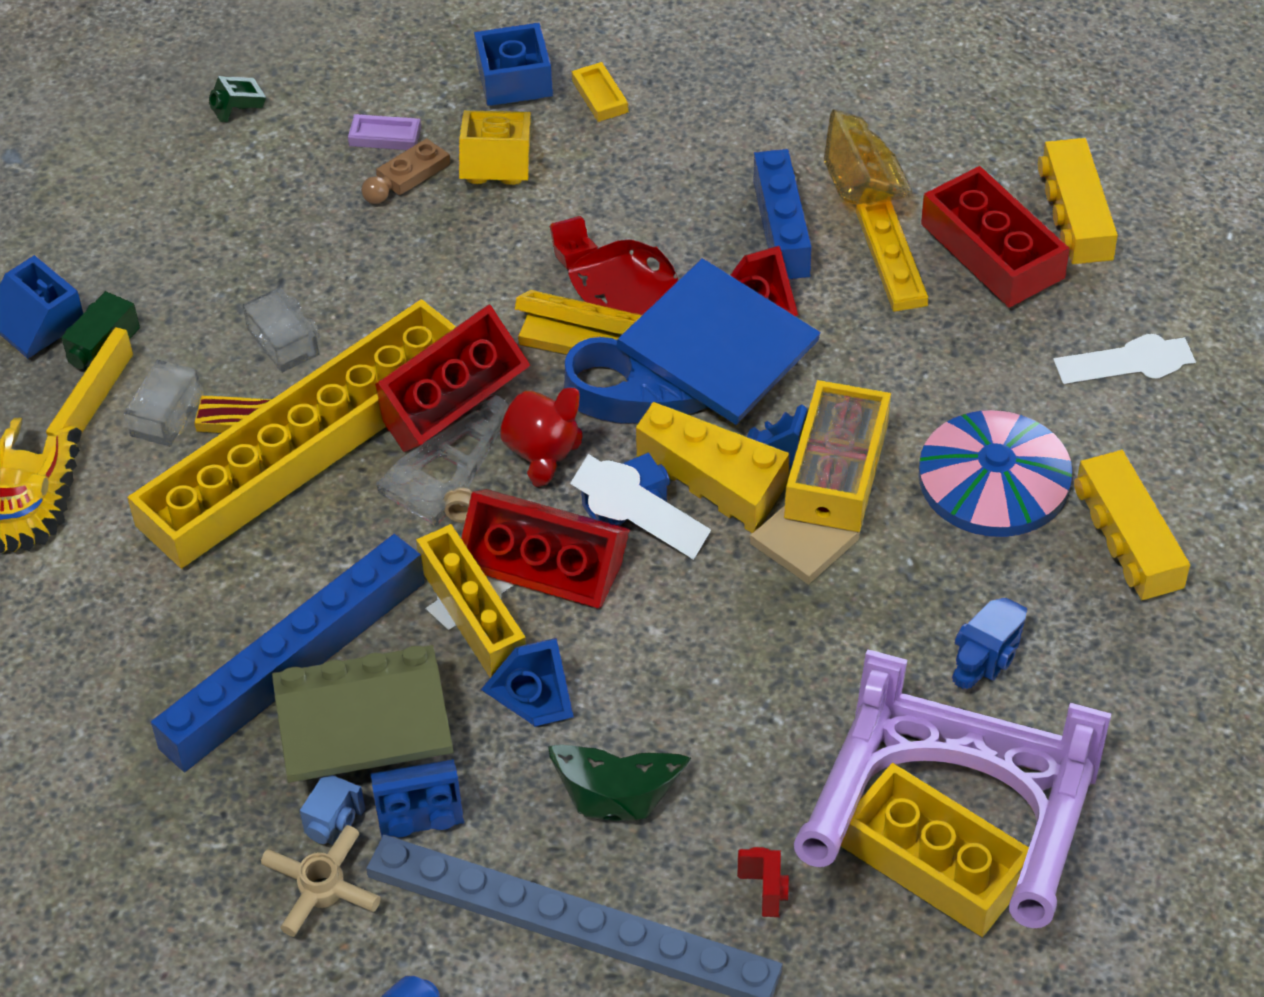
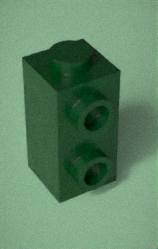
[61,291,140,370]

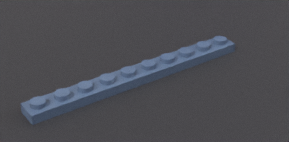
[366,835,783,997]

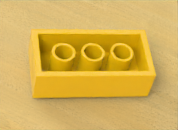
[841,763,1029,938]

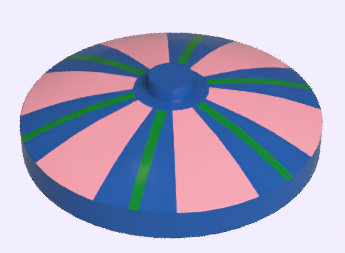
[919,410,1072,537]

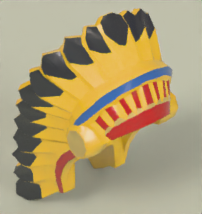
[0,418,82,553]

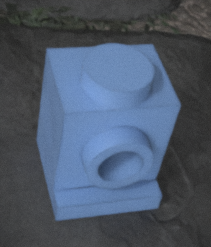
[300,775,365,845]

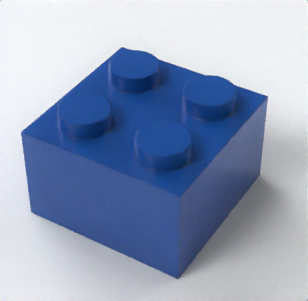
[474,22,553,106]

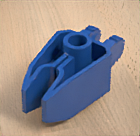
[952,598,1027,689]

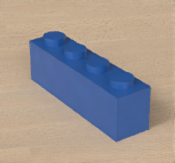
[753,149,811,279]

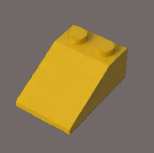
[459,110,531,185]

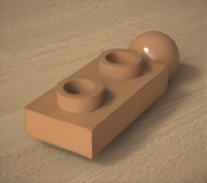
[361,138,450,204]

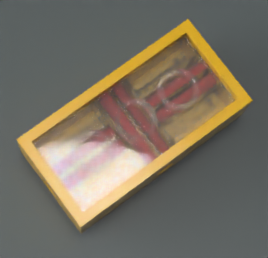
[784,380,891,532]

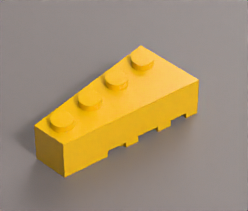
[636,402,789,533]

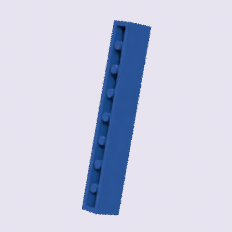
[151,533,425,773]

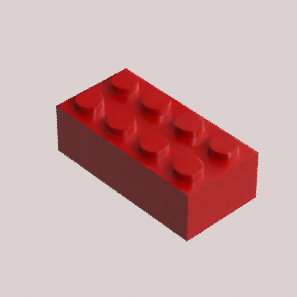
[921,166,1070,308]

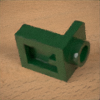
[209,76,266,122]

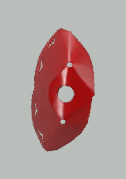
[568,239,678,315]

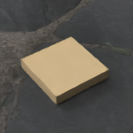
[750,506,860,585]

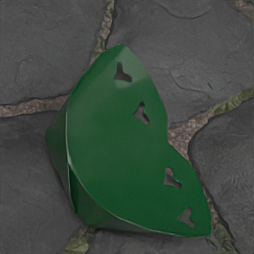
[548,744,691,821]

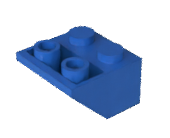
[0,255,84,359]
[371,759,464,838]

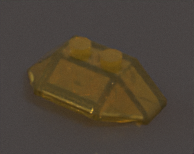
[824,109,913,205]

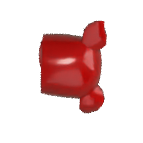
[500,388,583,487]

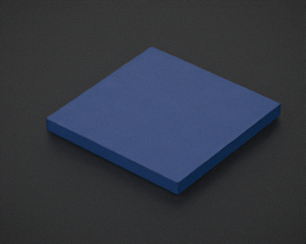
[616,258,821,425]

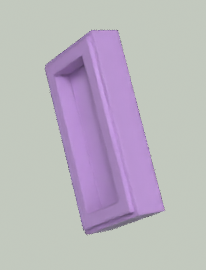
[348,114,421,150]

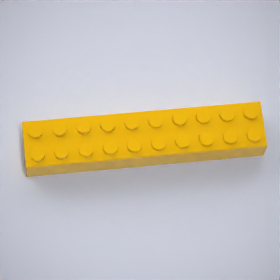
[127,299,456,569]

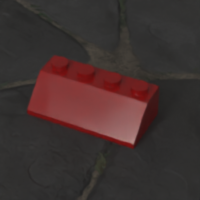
[375,304,531,452]
[461,489,630,608]

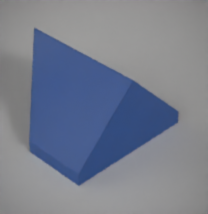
[747,404,808,470]
[481,638,574,727]

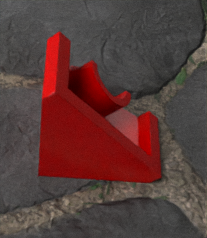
[730,246,798,316]

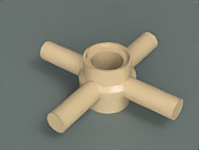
[261,825,381,937]

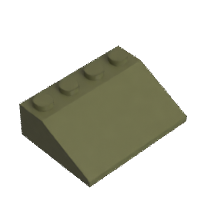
[272,645,454,783]

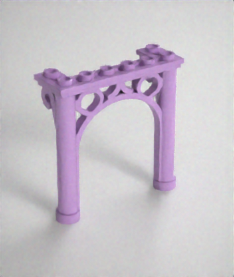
[794,650,1111,928]

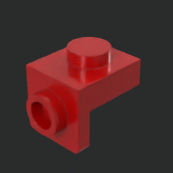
[549,216,598,269]
[737,847,789,917]

